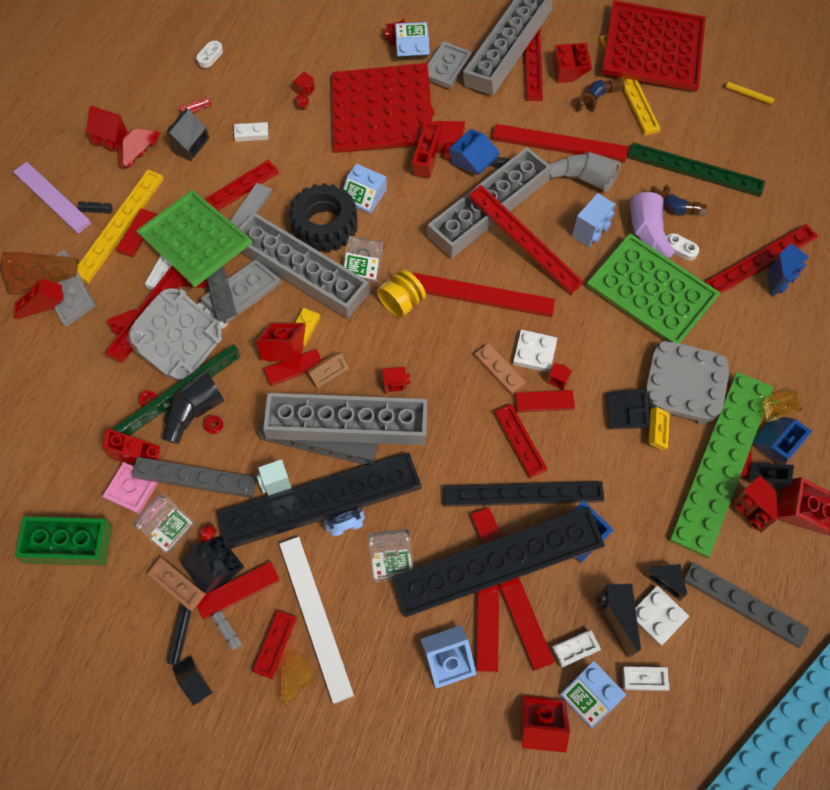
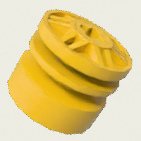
[377,269,426,319]

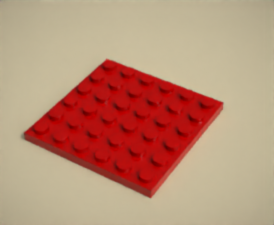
[601,0,706,92]
[332,63,433,153]

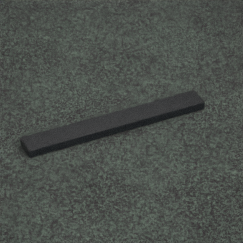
[443,481,605,507]

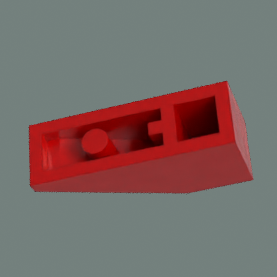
[412,121,442,178]
[14,278,64,319]

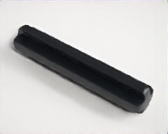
[167,603,192,666]

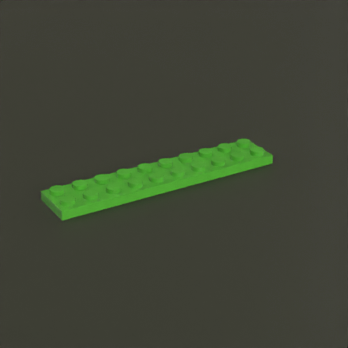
[669,372,773,559]

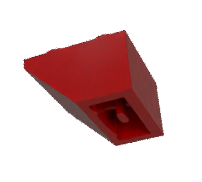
[552,43,592,83]
[731,476,778,533]

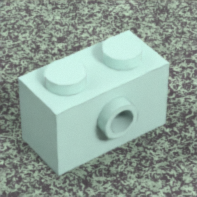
[257,459,291,495]

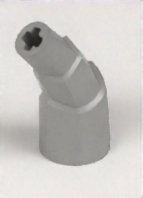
[548,152,621,192]

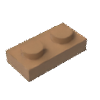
[307,351,349,388]

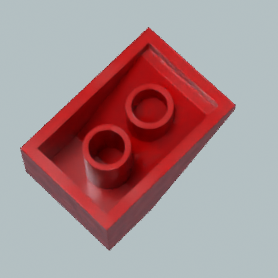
[778,477,830,536]

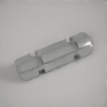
[212,611,242,651]

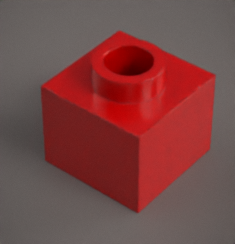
[293,71,315,96]
[546,363,572,390]

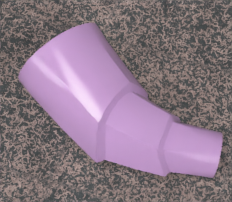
[630,192,676,259]

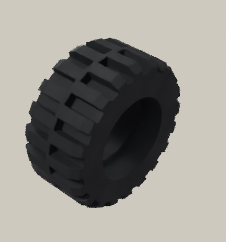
[289,183,358,253]

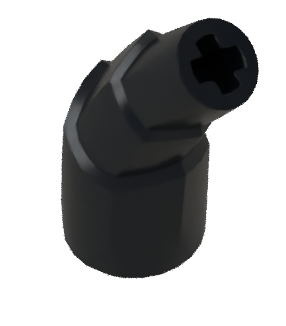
[162,370,225,444]

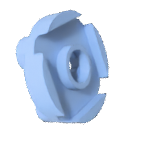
[324,507,365,536]

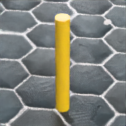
[726,82,774,105]

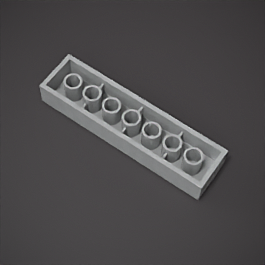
[463,0,552,95]
[427,147,552,259]
[239,212,370,319]
[263,393,427,445]

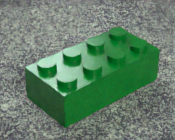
[14,516,113,566]

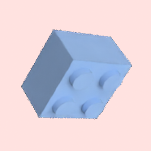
[572,193,615,247]

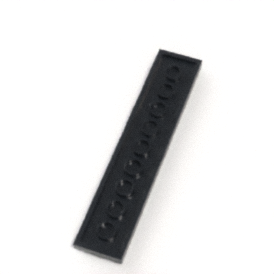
[217,452,422,550]
[392,507,605,618]

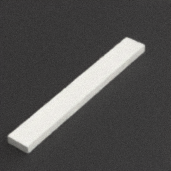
[280,537,354,704]

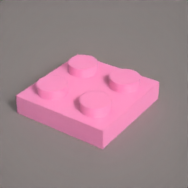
[102,462,158,515]

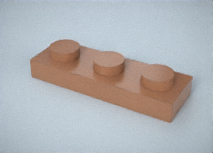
[474,343,526,396]
[147,557,206,611]

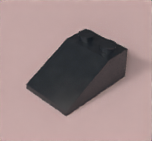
[596,584,641,657]

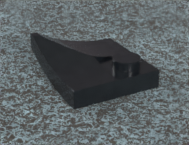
[606,389,650,430]

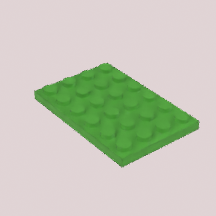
[137,190,252,288]
[587,233,720,344]

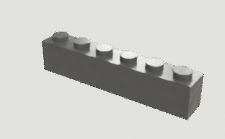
[258,415,379,465]

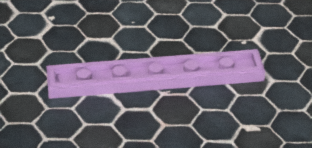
[13,162,91,234]

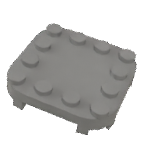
[127,288,222,381]
[645,341,729,425]

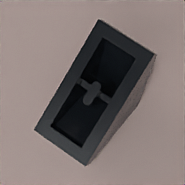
[749,462,794,491]
[645,564,687,601]
[172,656,213,706]

